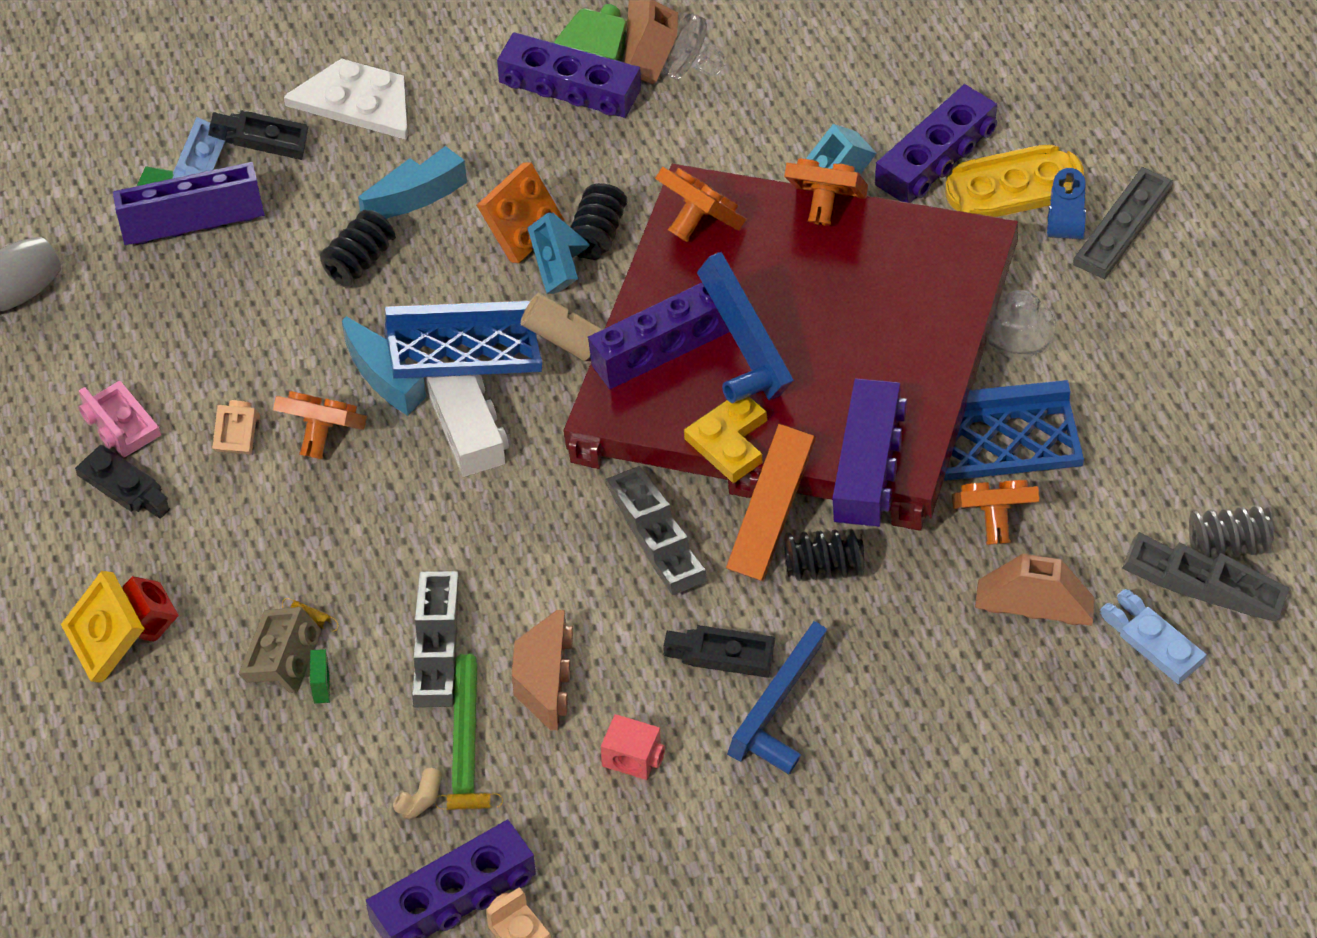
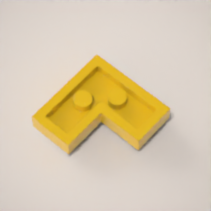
[684,397,767,483]

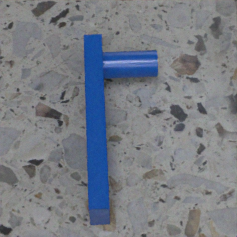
[697,252,794,403]
[727,621,827,775]

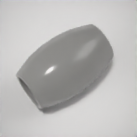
[0,237,61,312]

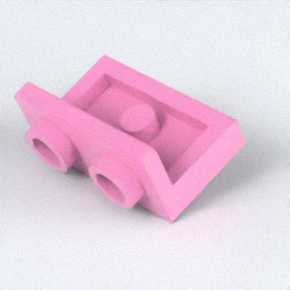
[78,381,161,458]

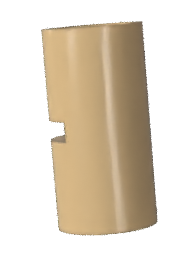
[520,293,602,361]

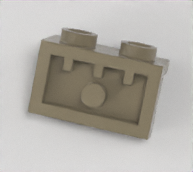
[238,607,321,693]

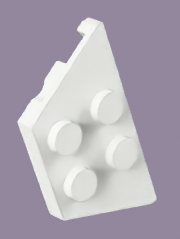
[284,59,408,139]

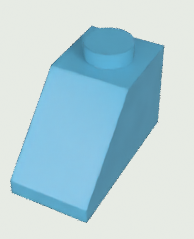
[806,124,877,174]

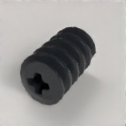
[570,183,628,260]
[320,210,396,288]
[784,528,865,581]

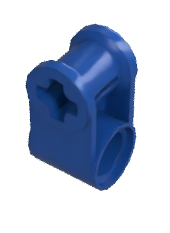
[1047,168,1086,239]

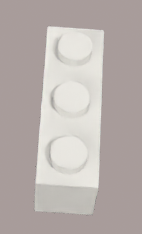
[426,375,509,477]

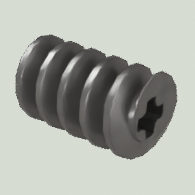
[1189,506,1274,557]

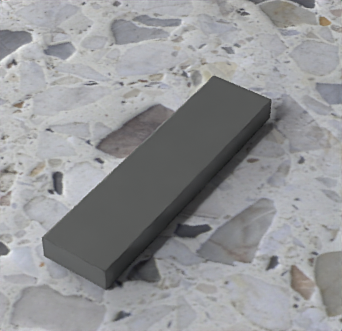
[1073,167,1173,280]

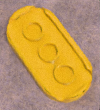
[945,145,1084,217]

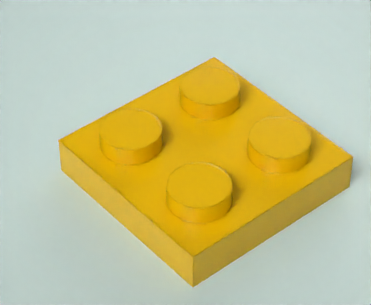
[60,571,144,683]

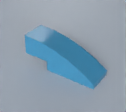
[358,146,467,219]
[342,316,426,416]

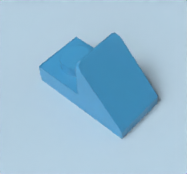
[528,213,589,294]

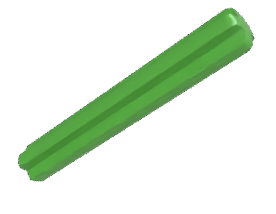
[452,654,477,794]

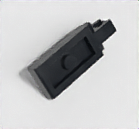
[208,110,309,160]
[75,444,170,519]
[663,625,775,678]

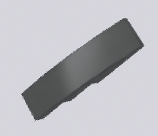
[606,466,707,595]
[1122,532,1289,622]
[412,571,459,707]

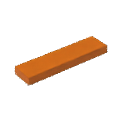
[726,424,816,582]

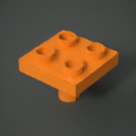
[784,158,868,226]
[476,162,565,263]
[655,166,746,242]
[273,391,367,460]
[952,480,1039,545]

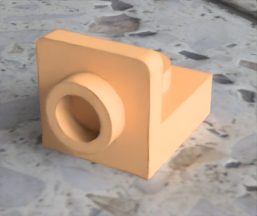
[212,400,261,455]
[486,888,551,938]

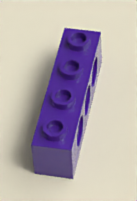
[497,32,641,118]
[875,84,997,203]
[588,283,730,389]
[365,819,536,938]

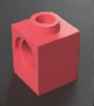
[601,714,665,780]

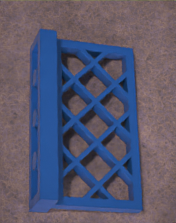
[384,301,542,379]
[943,380,1084,481]

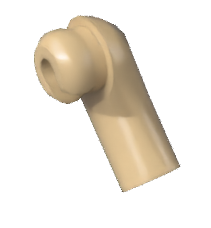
[393,768,442,819]

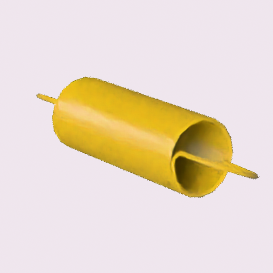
[282,598,338,631]
[435,793,503,810]

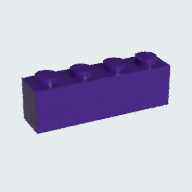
[112,162,265,245]
[833,379,907,527]

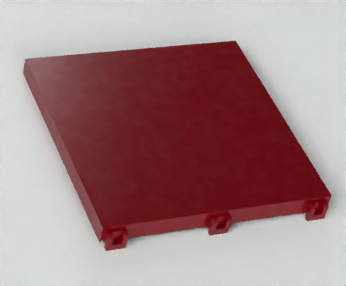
[563,163,1018,531]

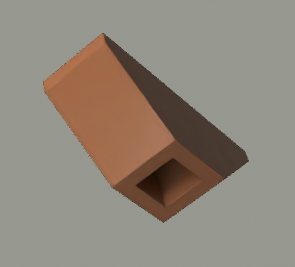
[625,0,678,85]
[975,554,1094,626]
[512,610,573,730]

